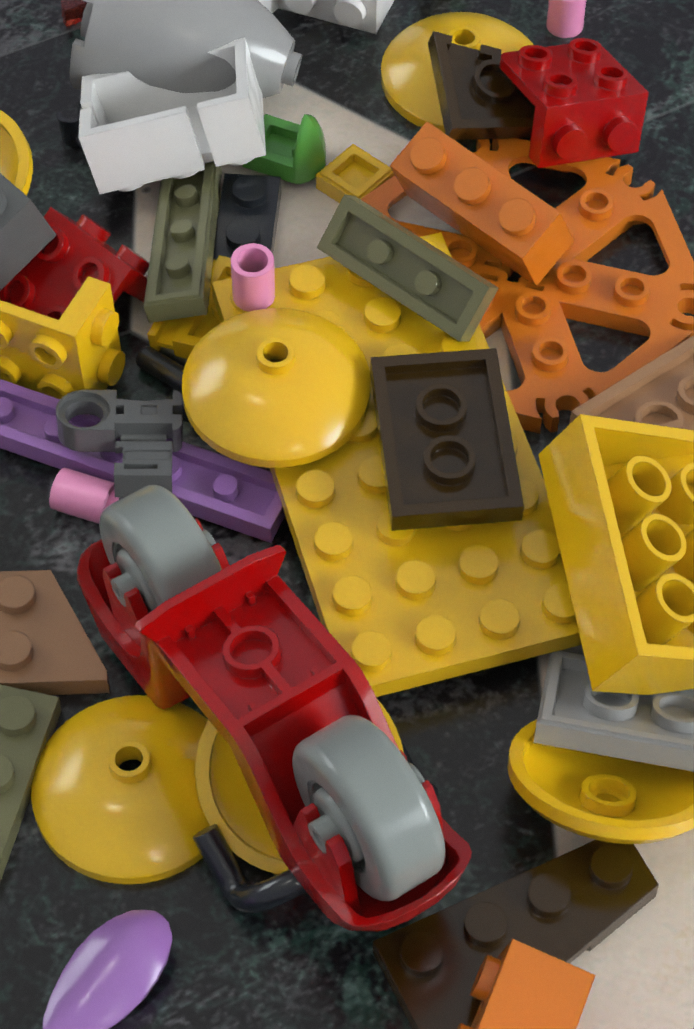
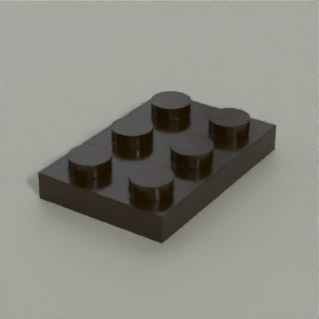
[370,348,524,531]

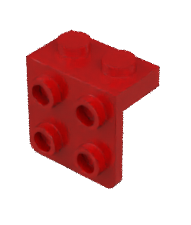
[500,38,649,168]
[0,207,149,320]

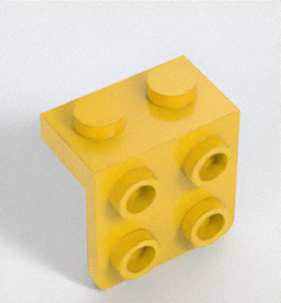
[0,276,125,399]

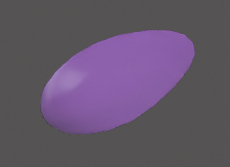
[43,910,173,1029]

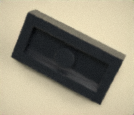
[213,173,281,260]

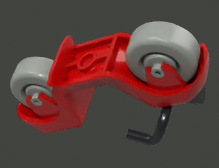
[77,485,472,932]

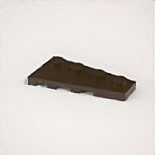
[373,840,659,1029]

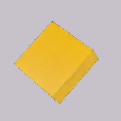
[316,144,395,203]

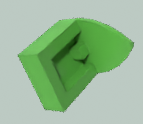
[242,114,326,184]

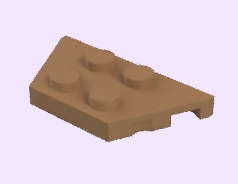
[0,570,110,695]

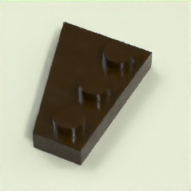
[428,31,535,140]

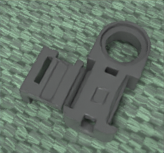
[56,390,183,497]

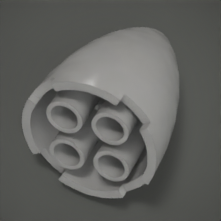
[70,0,302,98]

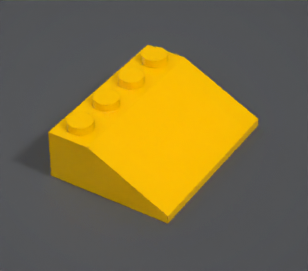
[538,414,694,695]

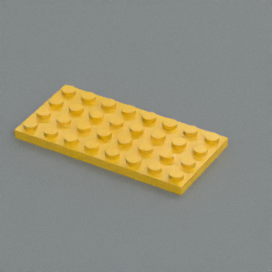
[212,232,582,697]

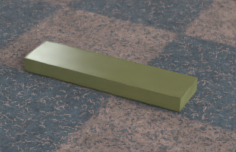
[143,161,222,323]

